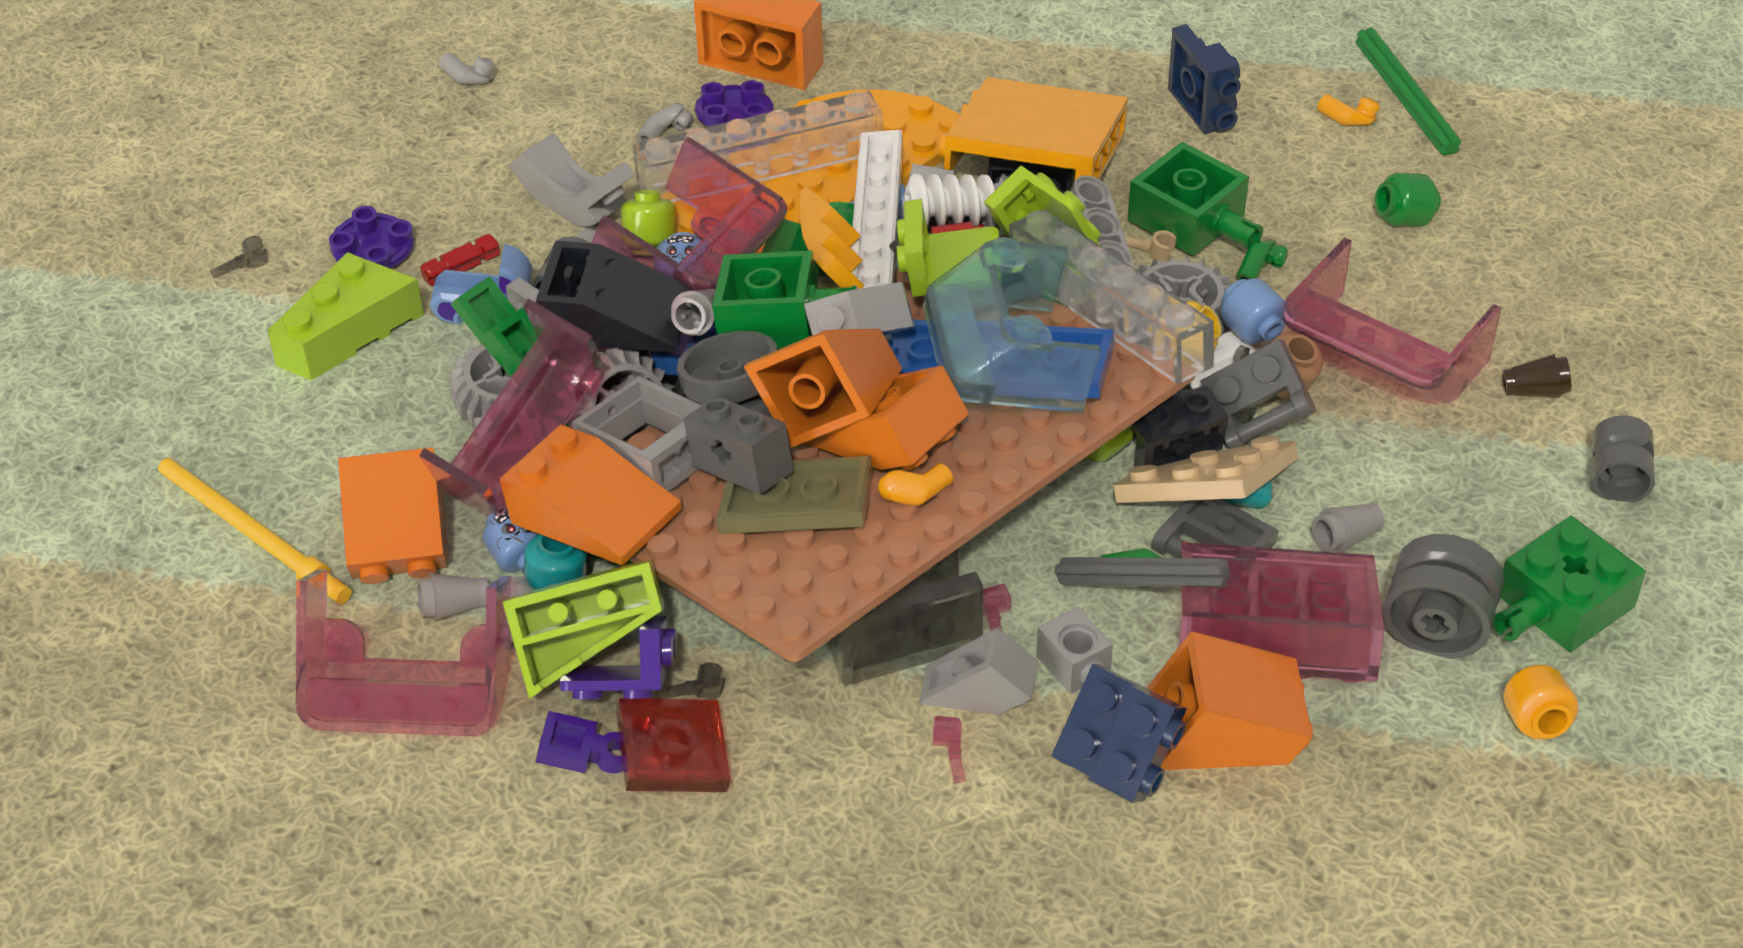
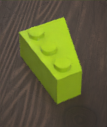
[267,252,424,380]
[503,558,665,699]

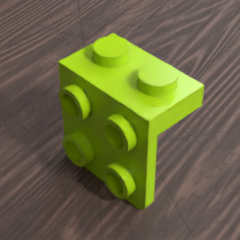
[984,166,1105,262]
[897,199,1002,297]

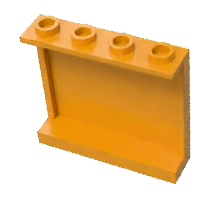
[939,77,1128,181]

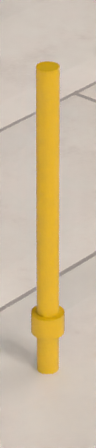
[158,457,352,604]

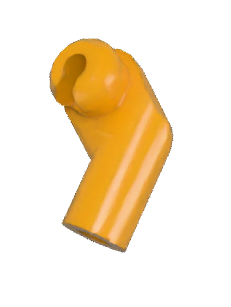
[1317,94,1380,126]
[878,463,953,506]

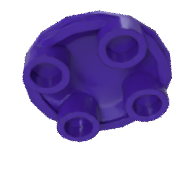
[694,80,774,132]
[329,206,414,268]

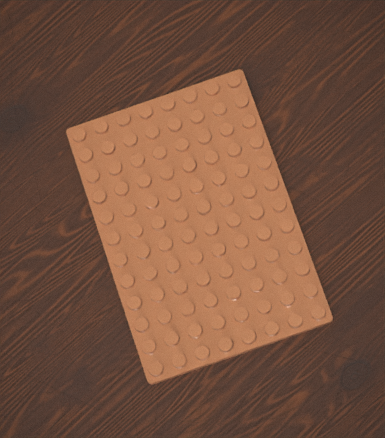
[625,269,1195,662]

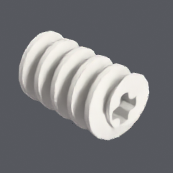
[903,174,996,227]

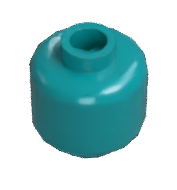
[524,534,587,590]

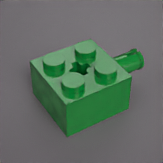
[1127,142,1264,256]
[712,250,858,349]
[1493,515,1646,653]

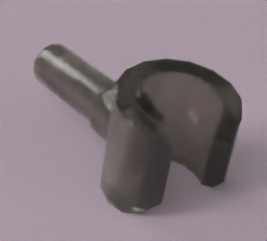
[209,236,268,279]
[654,662,725,701]

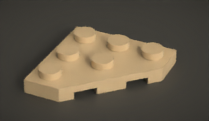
[1113,436,1299,503]

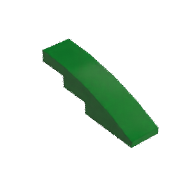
[451,276,577,427]

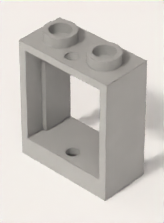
[572,376,702,491]

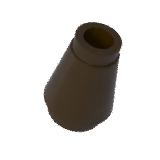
[1502,353,1572,398]

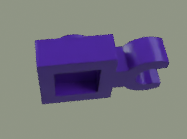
[536,711,631,773]

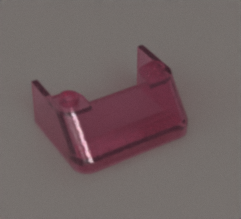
[591,136,788,291]
[1283,237,1502,403]
[419,298,605,516]
[296,569,512,736]

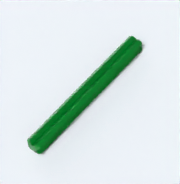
[1356,27,1461,156]

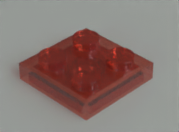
[616,698,731,792]

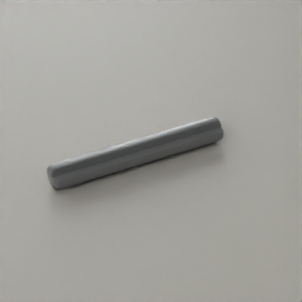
[1055,557,1231,588]

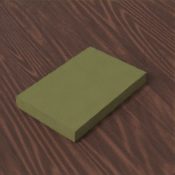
[716,456,874,534]

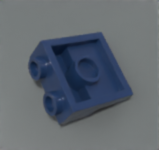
[1168,24,1241,135]
[1051,664,1187,802]

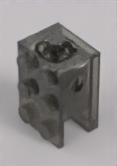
[825,548,983,686]

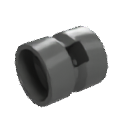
[1592,415,1655,503]

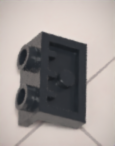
[1130,386,1229,467]

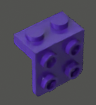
[560,616,677,699]

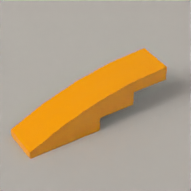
[799,186,865,289]

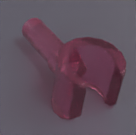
[980,584,1012,631]
[933,716,966,783]

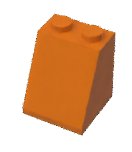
[744,329,902,448]
[338,447,447,584]
[1147,631,1313,770]

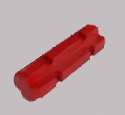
[420,234,500,286]

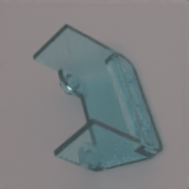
[923,237,1101,412]

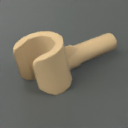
[1124,230,1176,262]

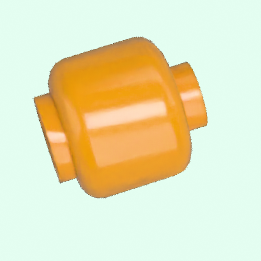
[1503,665,1579,739]

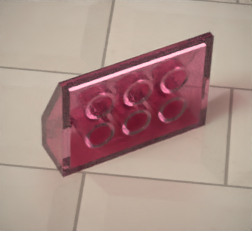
[1177,542,1384,683]

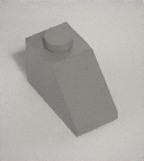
[804,282,915,336]
[919,628,1038,715]

